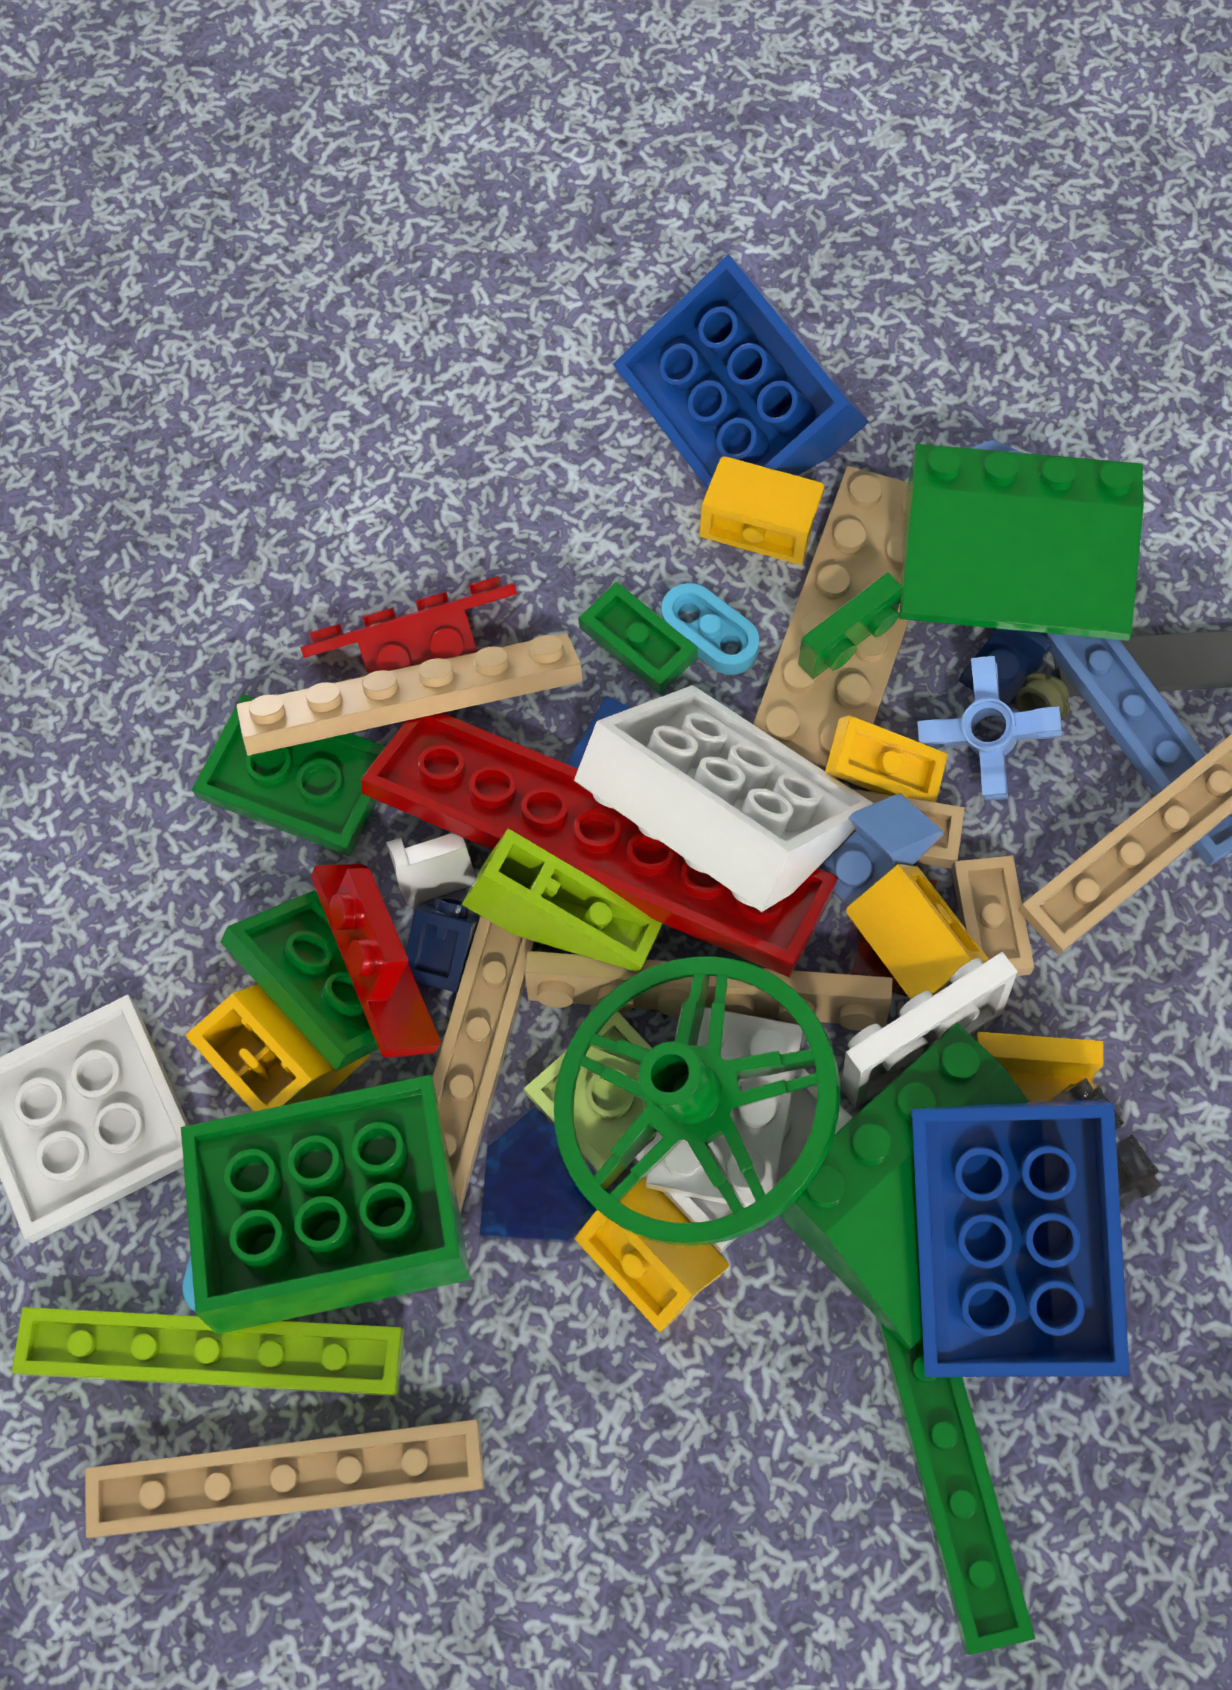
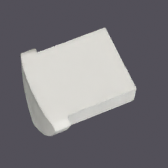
[386,833,476,907]

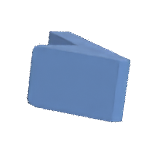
[819,793,944,907]

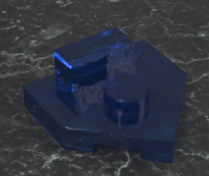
[480,1107,610,1243]

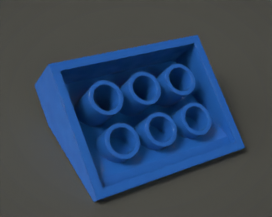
[613,254,869,489]
[912,1100,1130,1377]

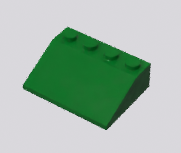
[899,444,1144,641]
[779,1023,1029,1351]
[181,1075,471,1335]

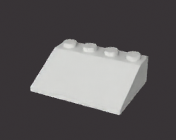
[574,685,874,912]

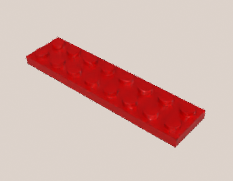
[361,713,838,978]

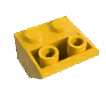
[185,984,371,1112]

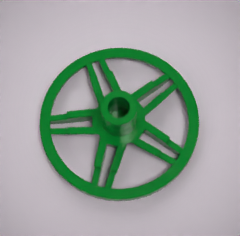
[554,957,840,1246]

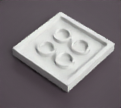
[0,995,189,1243]

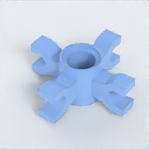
[917,656,1062,801]

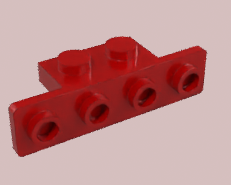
[300,576,518,674]
[311,864,441,1058]

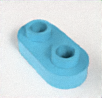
[661,583,759,675]

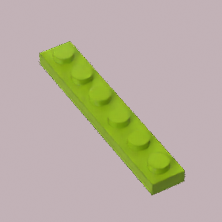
[11,1307,404,1396]

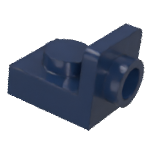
[959,628,1052,707]
[406,897,480,993]

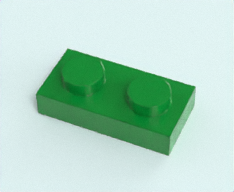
[798,572,903,679]
[578,582,698,695]

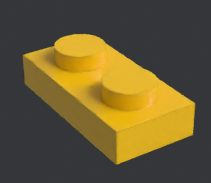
[825,715,948,802]

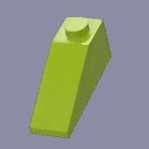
[461,829,663,972]

